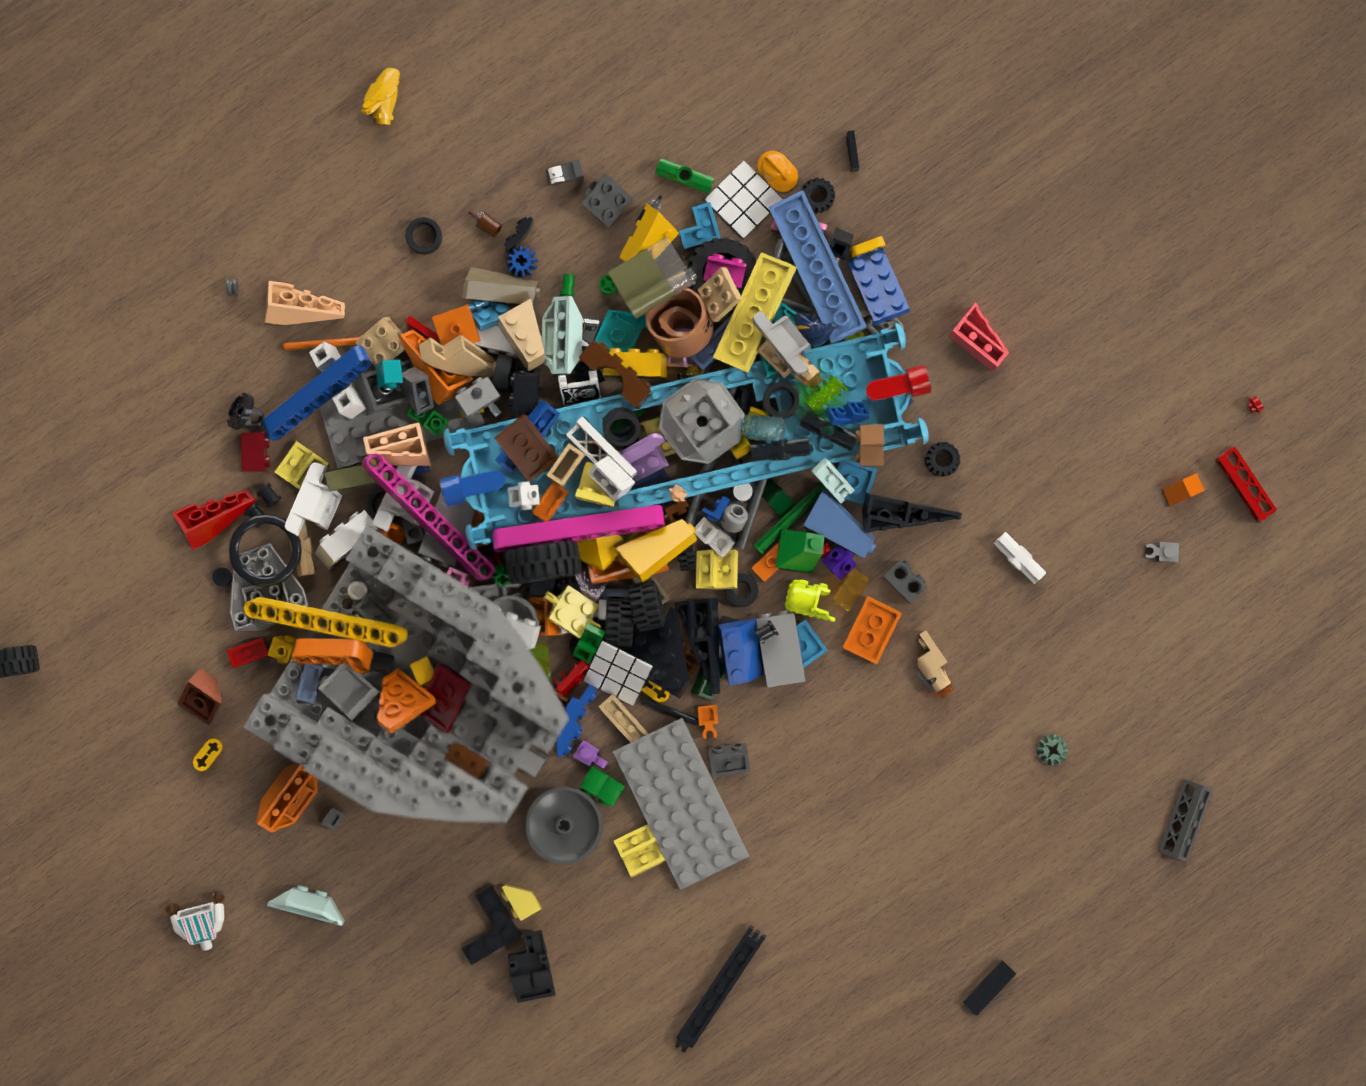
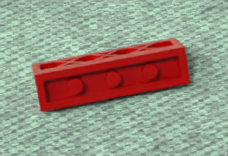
[1215,446,1277,523]

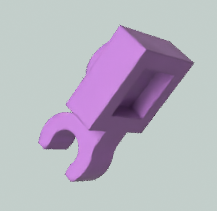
[573,740,608,768]

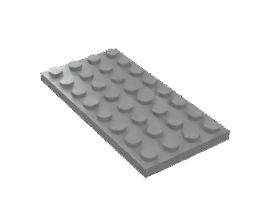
[320,383,485,469]
[613,718,749,890]

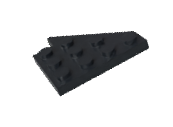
[624,607,690,699]

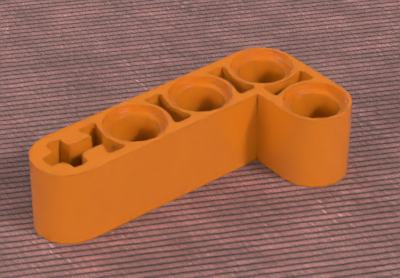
[291,639,373,674]

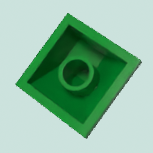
[775,529,824,573]

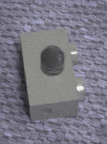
[454,377,500,419]

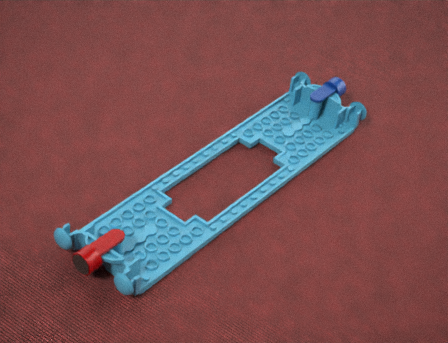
[440,323,931,550]

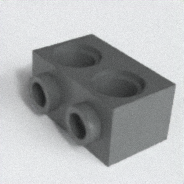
[883,560,927,604]

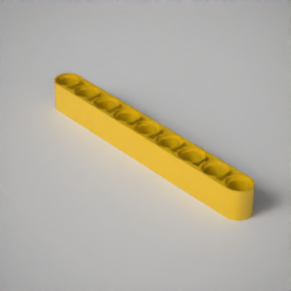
[244,597,408,647]

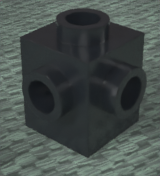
[573,361,605,383]

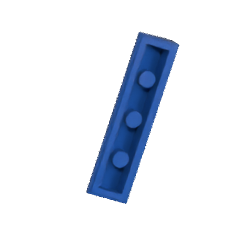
[495,400,560,475]

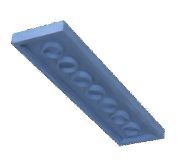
[769,190,867,344]

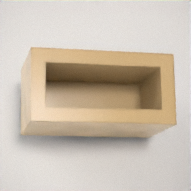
[547,443,585,488]

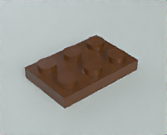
[494,414,559,482]

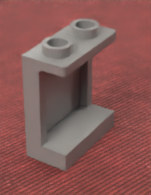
[318,664,380,722]

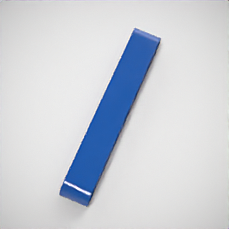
[262,346,371,441]

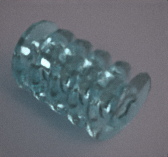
[742,414,786,441]

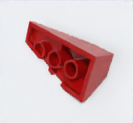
[172,490,256,550]

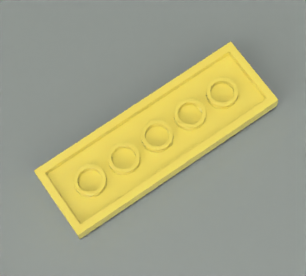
[713,252,796,373]

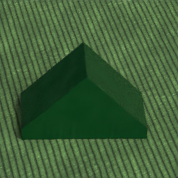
[761,478,795,517]

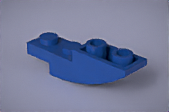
[557,684,597,758]

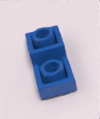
[825,402,871,425]

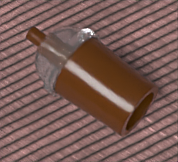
[468,210,502,237]

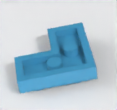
[679,202,721,250]

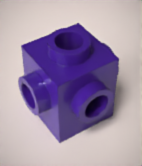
[822,545,857,580]

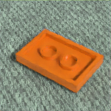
[842,596,902,665]

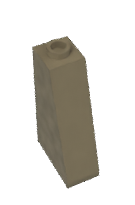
[462,267,541,305]

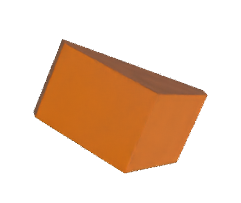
[1162,473,1205,506]

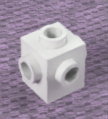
[508,482,540,510]

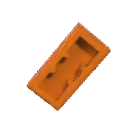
[531,481,570,522]
[751,542,779,582]

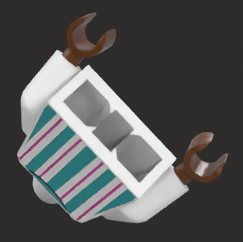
[165,891,225,951]

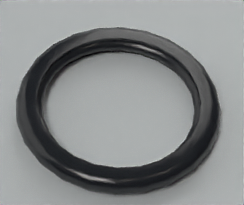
[229,514,302,587]

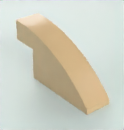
[419,335,497,377]

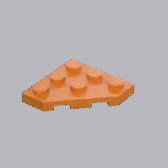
[377,668,436,734]

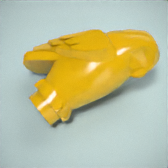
[361,68,400,125]

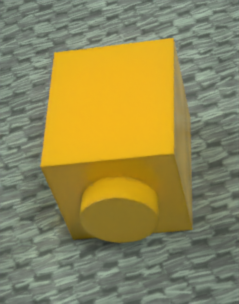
[410,656,435,688]

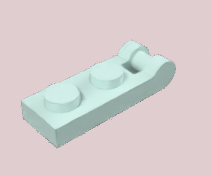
[812,458,855,504]

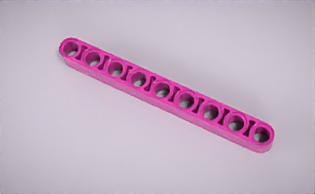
[362,453,494,581]
[491,505,665,552]

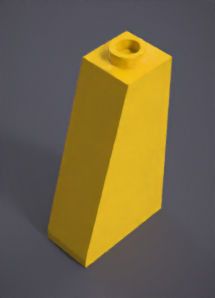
[616,519,697,583]

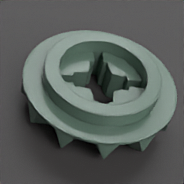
[1037,735,1068,765]

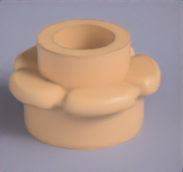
[669,485,687,502]

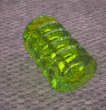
[804,374,848,416]

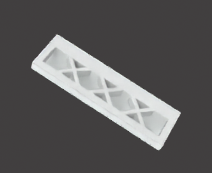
[566,417,637,478]

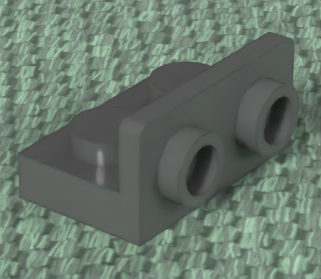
[352,592,398,636]
[708,743,750,778]

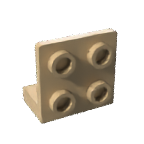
[356,317,405,367]

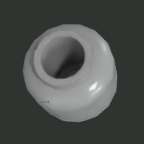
[721,504,748,533]

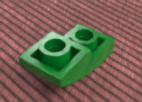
[406,406,449,436]

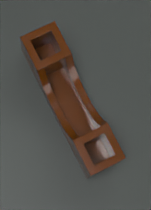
[579,340,654,410]

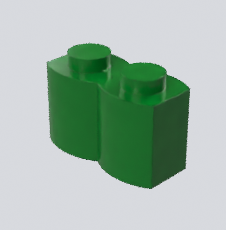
[580,766,625,807]

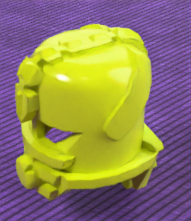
[785,579,835,622]

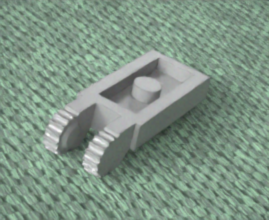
[470,583,523,602]

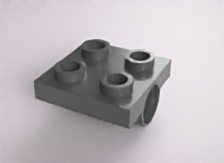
[580,173,633,228]

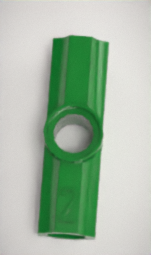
[655,158,714,194]

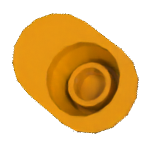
[757,150,798,192]

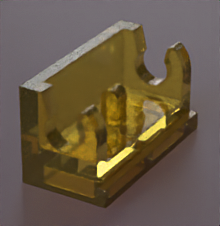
[831,568,870,612]

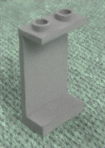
[418,491,476,568]
[756,610,805,688]

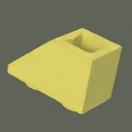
[501,884,542,921]

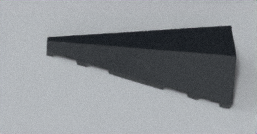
[862,493,962,533]
[674,598,720,695]

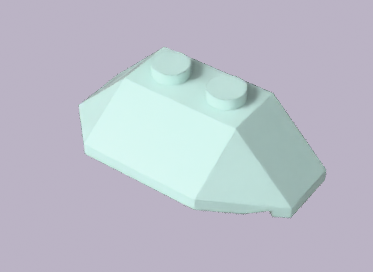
[542,296,583,374]
[267,885,345,926]

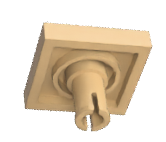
[698,267,742,322]

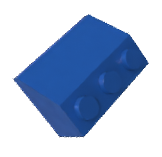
[718,618,764,686]

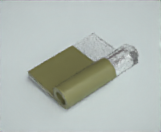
[608,237,697,319]

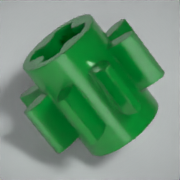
[491,562,511,587]

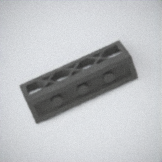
[1159,779,1213,862]

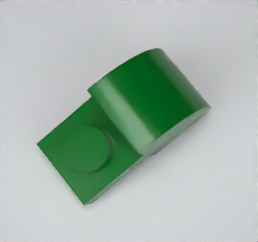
[573,623,605,664]

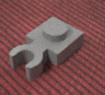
[1145,542,1179,562]

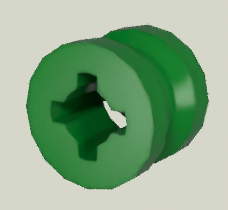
[599,275,618,295]

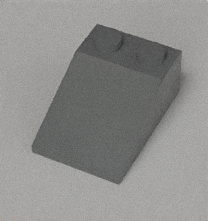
[354,359,414,416]

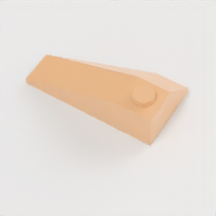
[265,281,345,325]

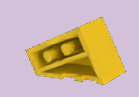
[619,203,679,262]
[603,348,667,378]

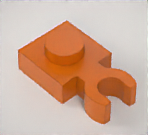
[697,705,718,739]

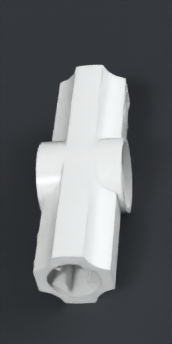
[993,532,1046,584]

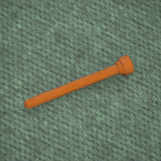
[282,333,365,350]

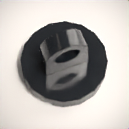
[227,392,265,430]

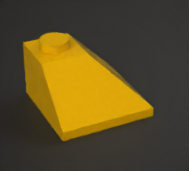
[577,535,626,571]

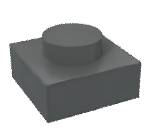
[317,805,345,830]

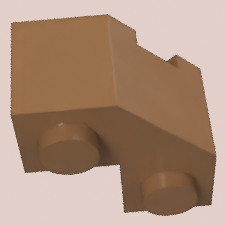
[856,424,884,468]

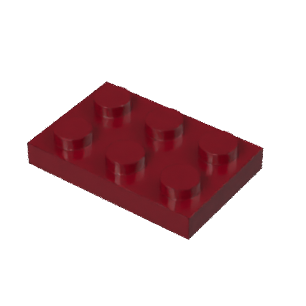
[419,663,472,733]

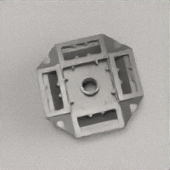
[659,378,745,464]

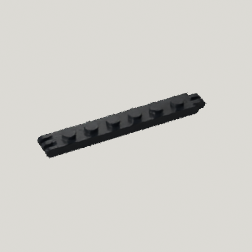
[675,925,767,1053]

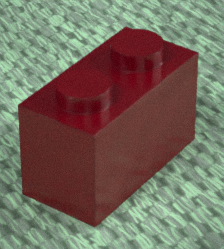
[241,432,271,473]

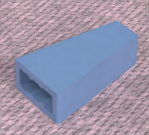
[804,489,876,558]

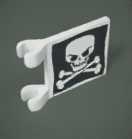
[558,370,601,405]

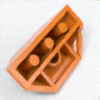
[256,762,318,833]

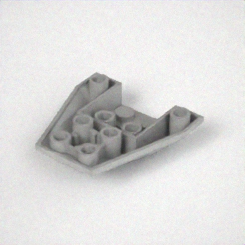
[230,543,309,631]

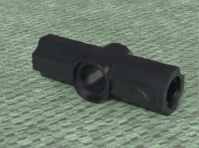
[799,410,856,451]
[751,438,810,462]

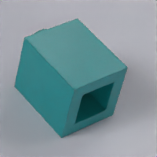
[376,360,403,390]

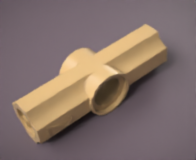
[290,520,315,577]

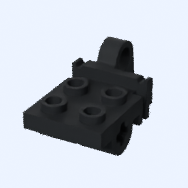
[508,930,556,1003]

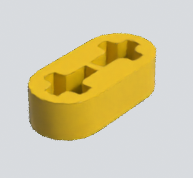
[849,236,886,258]
[641,680,670,702]
[193,738,223,771]

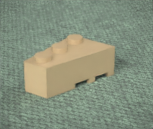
[498,299,545,371]

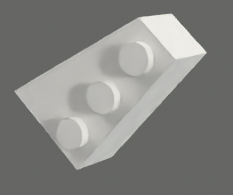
[315,510,378,571]

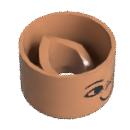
[646,287,713,358]

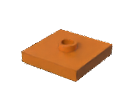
[432,304,481,346]

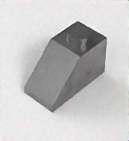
[401,367,434,415]

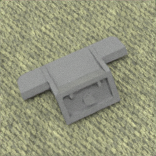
[752,311,811,375]

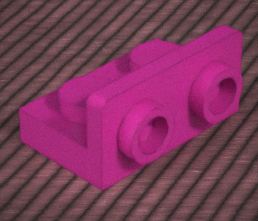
[703,254,746,289]

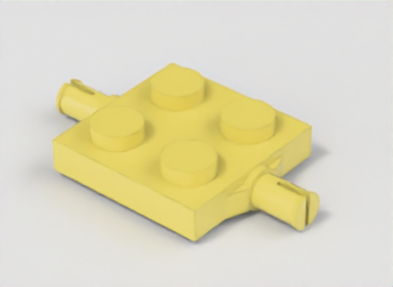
[544,585,601,638]

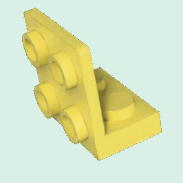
[575,462,615,508]

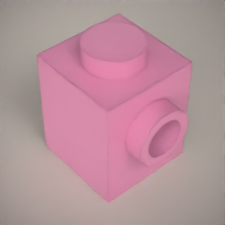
[447,567,470,587]

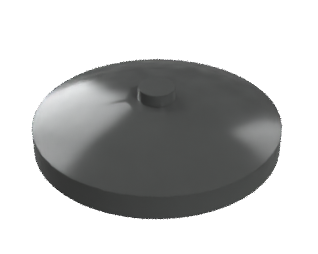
[525,787,603,865]

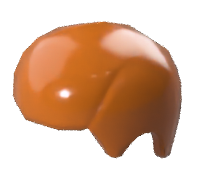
[377,522,406,545]

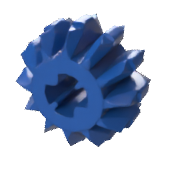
[506,245,538,278]

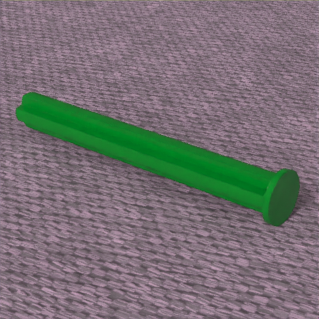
[752,482,828,555]

